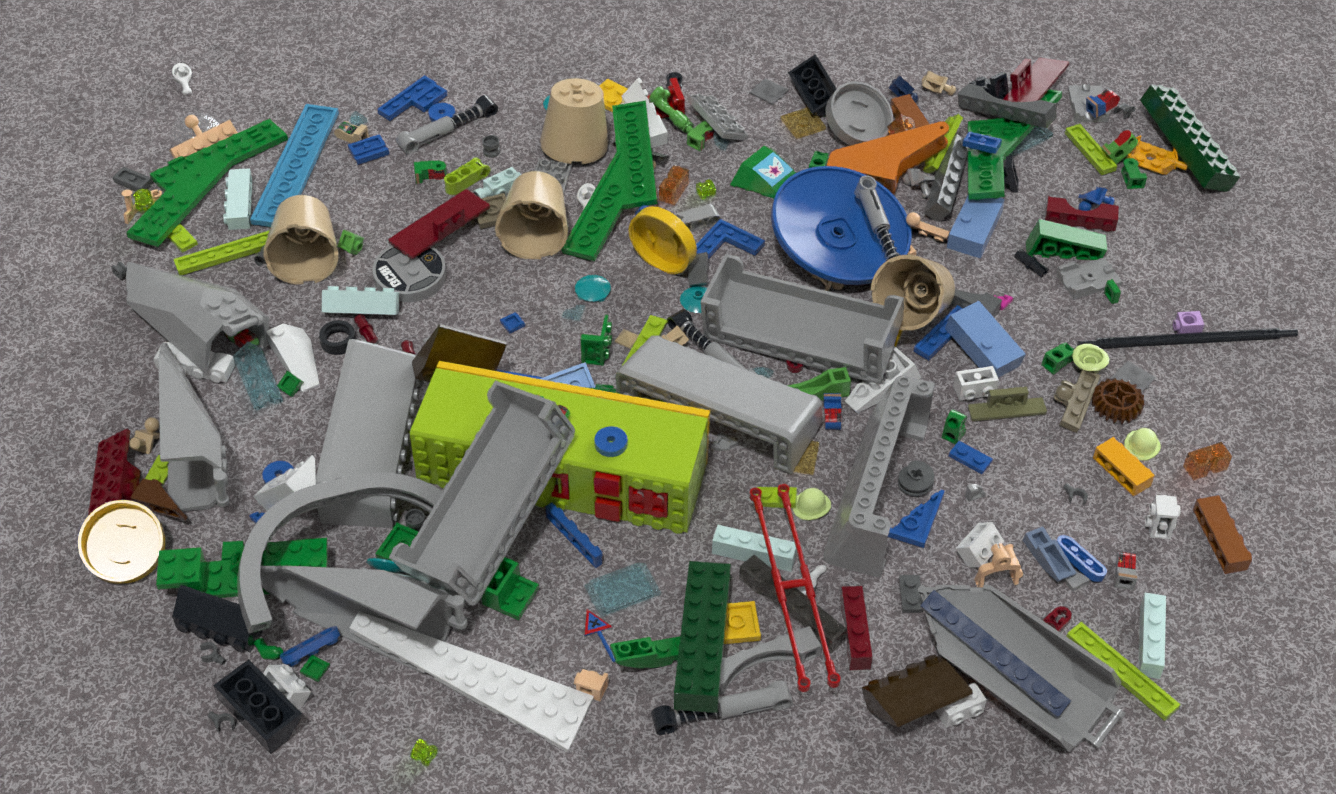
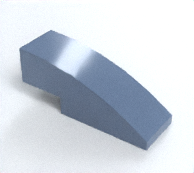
[1022,527,1076,582]

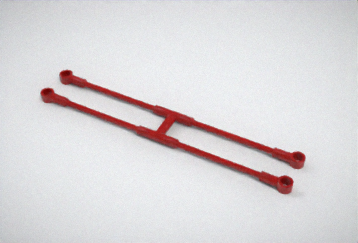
[750,484,841,692]

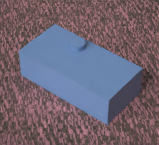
[947,195,1005,258]
[945,301,1026,378]

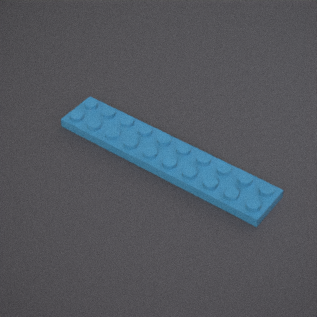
[250,104,339,227]

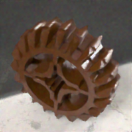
[1092,377,1145,425]

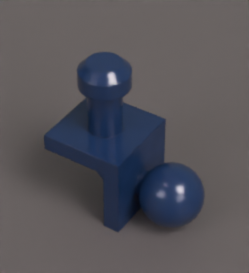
[888,75,919,103]

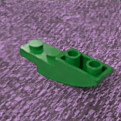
[610,636,680,668]

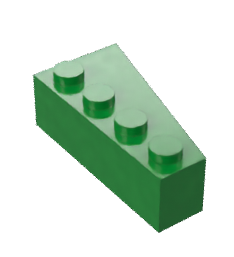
[1026,219,1108,260]

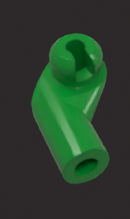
[254,638,284,660]

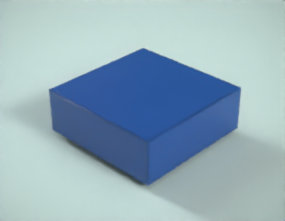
[500,312,525,334]

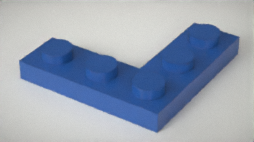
[696,219,765,259]

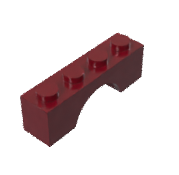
[1045,196,1119,232]
[840,586,873,671]

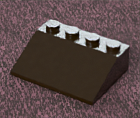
[412,324,507,382]
[861,655,973,727]

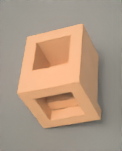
[574,669,609,701]

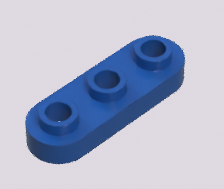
[1056,535,1107,582]
[280,626,341,666]

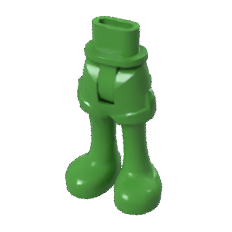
[649,86,694,133]

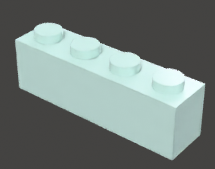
[223,168,252,230]
[322,286,399,315]
[712,525,797,572]
[1138,593,1166,679]

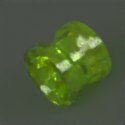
[696,179,716,200]
[133,189,153,211]
[410,739,438,767]

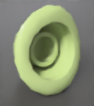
[1072,344,1109,373]
[1124,428,1161,460]
[793,488,831,520]

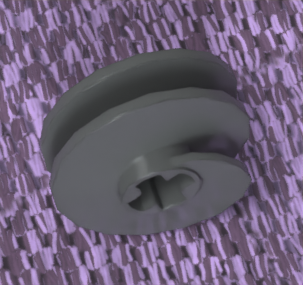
[898,460,935,496]

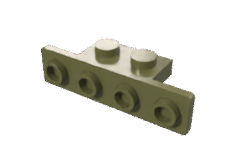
[968,387,1047,421]

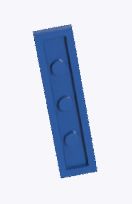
[377,75,437,121]
[913,305,963,361]
[545,503,603,568]

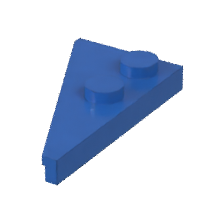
[888,490,945,548]

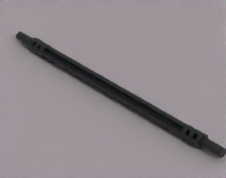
[1077,328,1298,349]

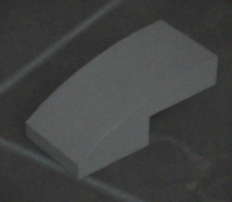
[688,252,709,287]

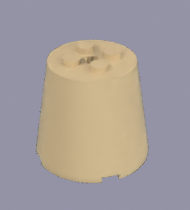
[540,78,608,164]
[495,171,568,259]
[263,195,338,285]
[871,255,955,330]

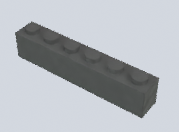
[924,134,969,222]

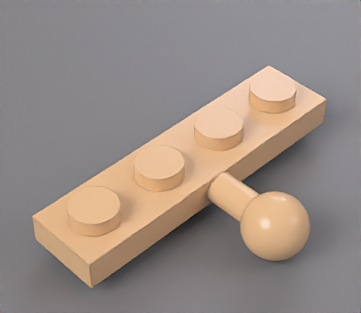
[169,115,238,159]
[906,212,950,242]

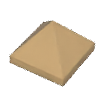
[614,329,639,349]

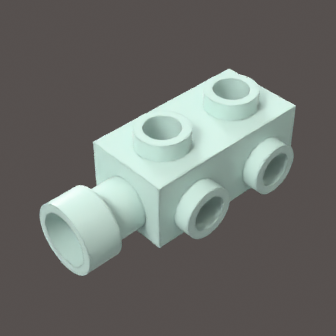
[473,167,521,198]

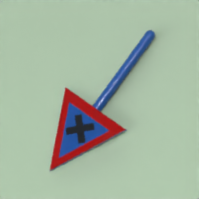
[584,609,616,662]

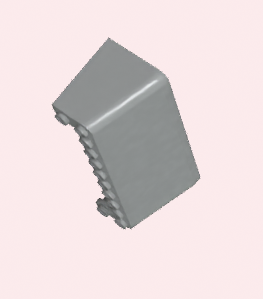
[701,254,904,383]
[615,336,822,474]
[315,339,426,528]
[823,376,935,578]
[389,380,575,606]

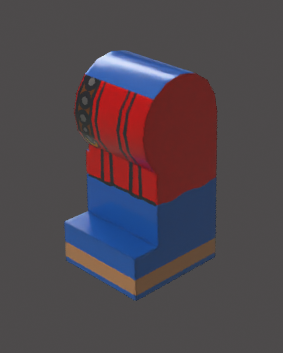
[1086,89,1120,118]
[823,393,841,430]

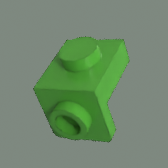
[337,230,364,254]

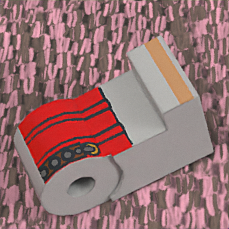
[1114,551,1137,590]

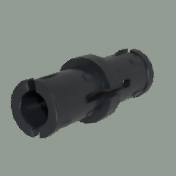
[1014,249,1049,278]

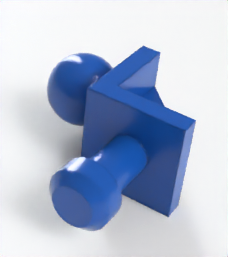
[1078,187,1115,211]

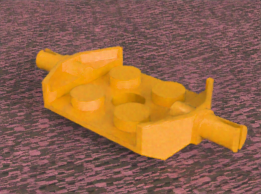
[1125,135,1188,175]

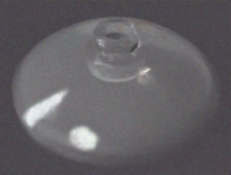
[170,112,220,145]

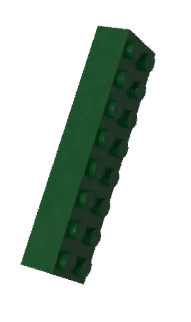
[1140,84,1241,192]
[674,561,731,713]

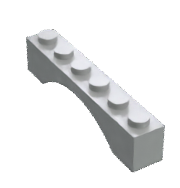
[719,626,821,695]

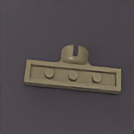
[1054,370,1101,433]

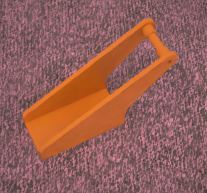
[827,121,949,194]

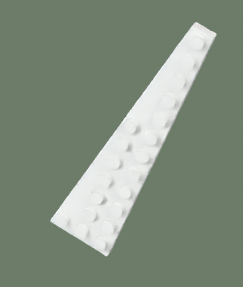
[349,611,594,752]

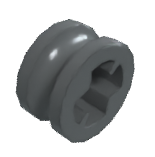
[111,262,127,280]

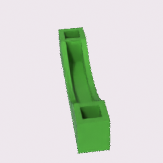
[786,367,851,400]

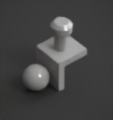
[902,169,935,199]

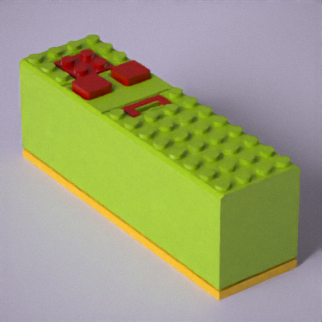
[410,361,710,534]

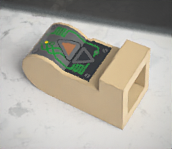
[334,121,369,143]

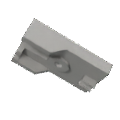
[1068,83,1110,122]
[1056,257,1122,299]

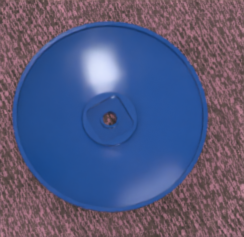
[771,166,912,285]

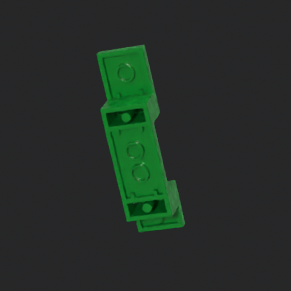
[375,523,539,621]
[156,538,328,598]

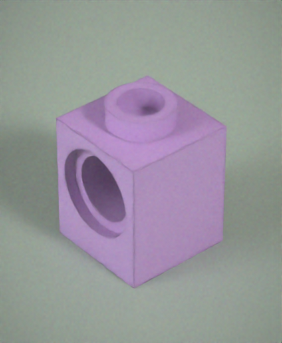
[1173,311,1204,334]

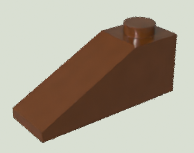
[131,478,188,521]

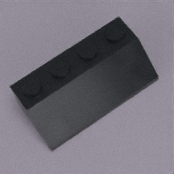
[788,54,837,116]
[172,585,263,653]
[213,659,302,754]

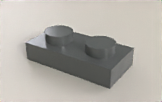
[113,167,153,193]
[898,575,924,613]

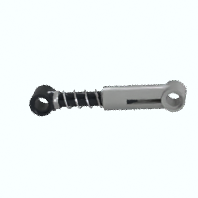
[396,95,498,154]
[854,176,901,260]
[667,309,757,374]
[651,681,793,736]

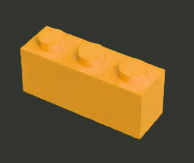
[1093,437,1155,496]

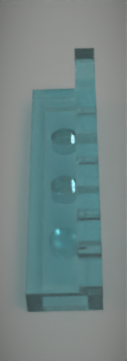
[233,342,283,410]

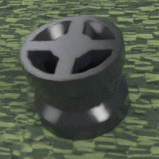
[666,72,683,89]

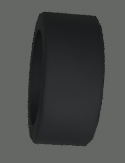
[319,320,356,355]

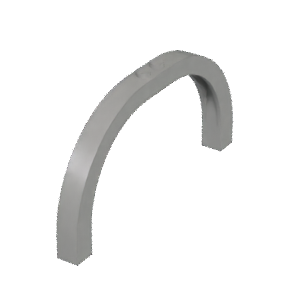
[237,472,443,633]

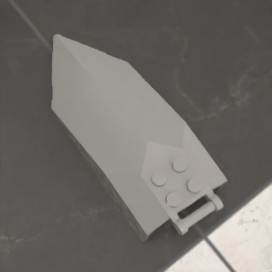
[126,262,269,372]
[158,343,229,511]
[260,566,467,673]
[918,585,1126,752]

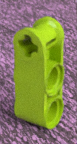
[444,157,491,195]

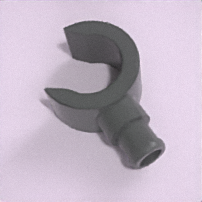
[1114,103,1135,119]
[1063,483,1088,506]
[200,642,226,665]
[208,711,236,733]

